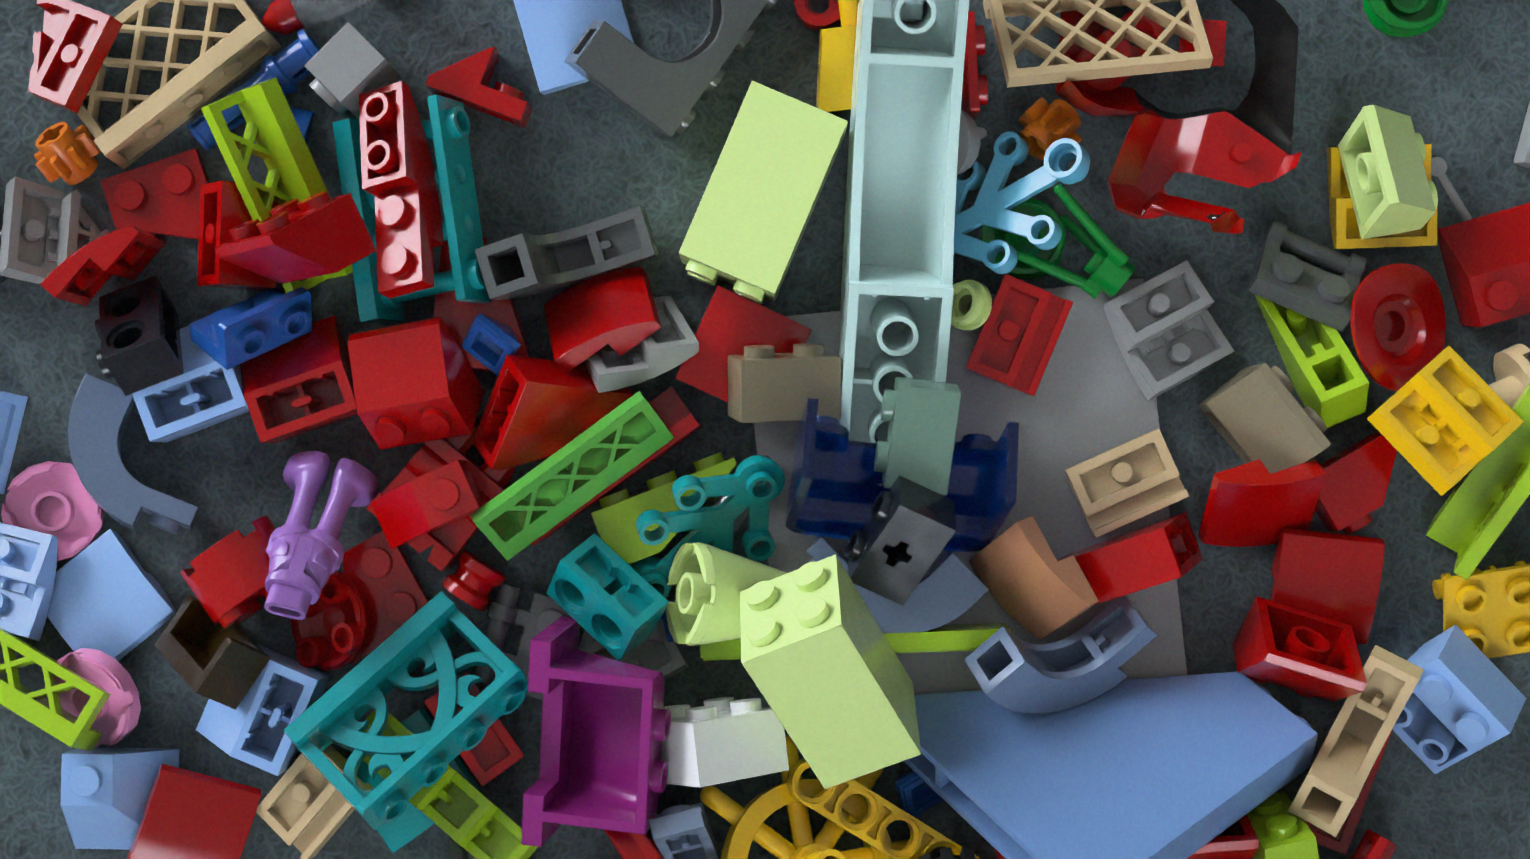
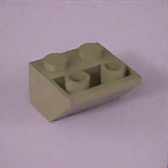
[1197,362,1331,474]

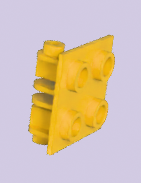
[1432,561,1530,659]

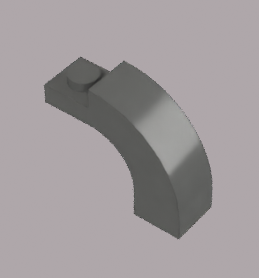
[475,206,660,300]

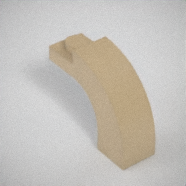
[1288,645,1424,837]

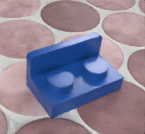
[189,287,313,370]

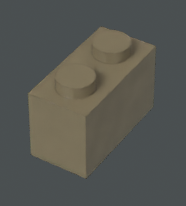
[727,343,841,423]

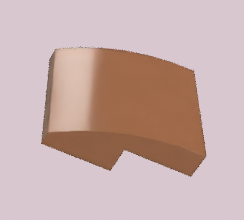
[970,515,1099,640]

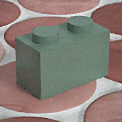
[874,377,962,495]

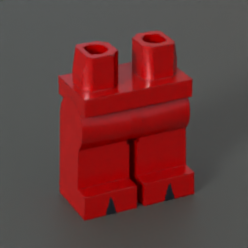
[366,424,519,571]

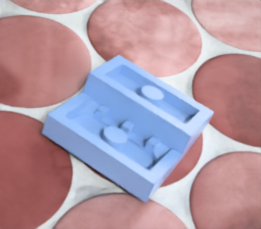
[513,0,634,95]
[0,522,58,641]
[47,529,177,661]

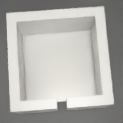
[661,697,789,788]

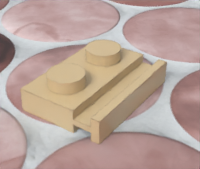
[1063,429,1189,538]
[256,744,373,859]

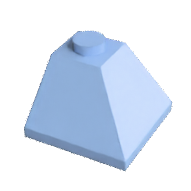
[60,747,180,850]

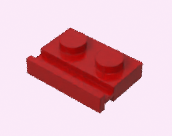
[964,274,1073,397]

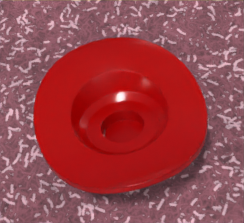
[1350,263,1446,392]

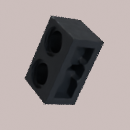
[95,275,184,396]

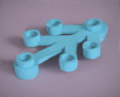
[954,131,1090,274]

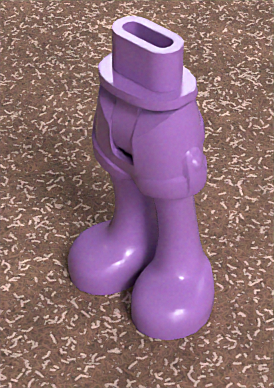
[264,451,378,620]

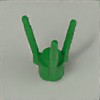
[1017,184,1137,299]

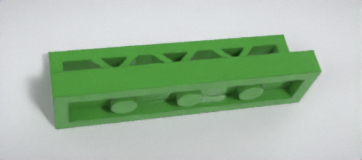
[470,391,674,561]

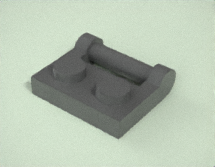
[1249,218,1367,332]

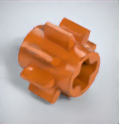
[1018,97,1082,160]
[34,122,100,185]

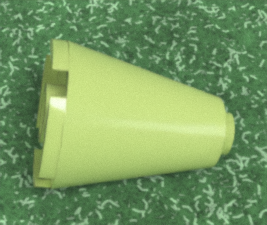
[666,542,787,646]

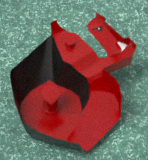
[1056,0,1302,235]

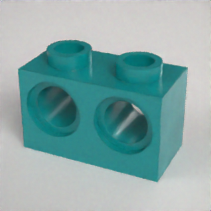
[546,533,669,661]

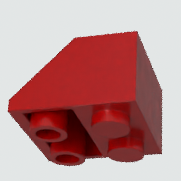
[214,191,377,284]
[241,315,358,444]

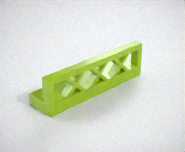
[201,77,353,293]
[1426,382,1530,580]
[0,627,111,751]

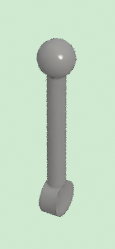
[1431,157,1472,221]

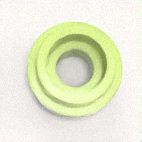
[951,280,992,331]

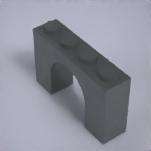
[564,0,778,137]

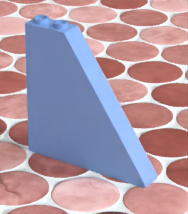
[904,672,1318,859]

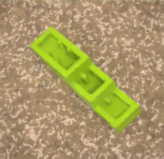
[363,710,538,859]

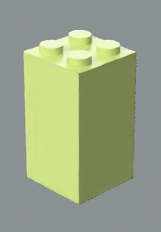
[679,81,848,305]
[740,554,921,789]

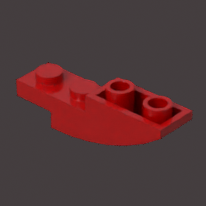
[359,81,443,299]

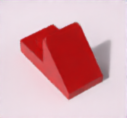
[425,47,532,128]

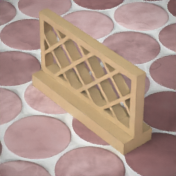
[77,0,281,169]
[983,0,1213,88]

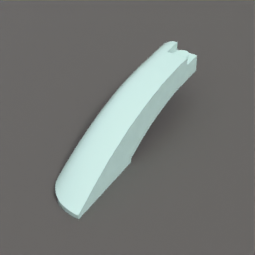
[835,0,969,481]

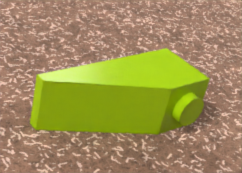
[1254,294,1369,428]

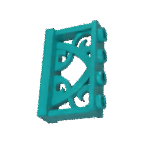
[283,591,528,830]

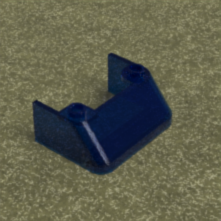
[786,398,1019,552]

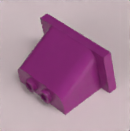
[521,616,671,847]

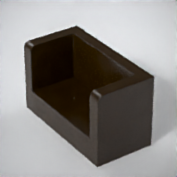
[155,596,271,710]

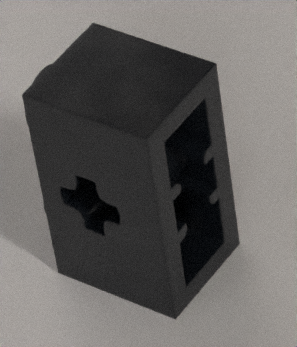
[844,475,956,605]

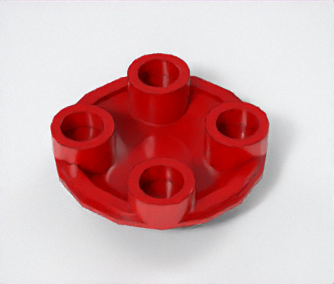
[291,571,367,670]

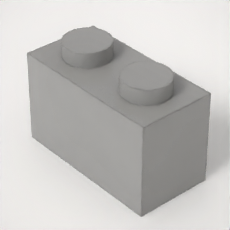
[304,22,401,119]

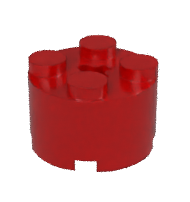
[180,516,276,629]

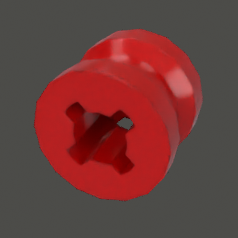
[442,550,506,611]

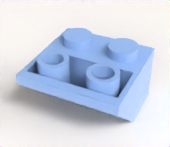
[132,325,249,443]
[1393,625,1527,774]
[196,644,330,776]

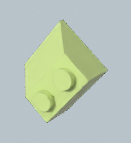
[1338,105,1438,240]

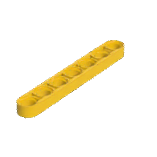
[787,758,979,859]

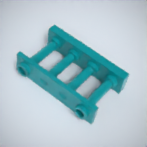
[332,95,492,325]

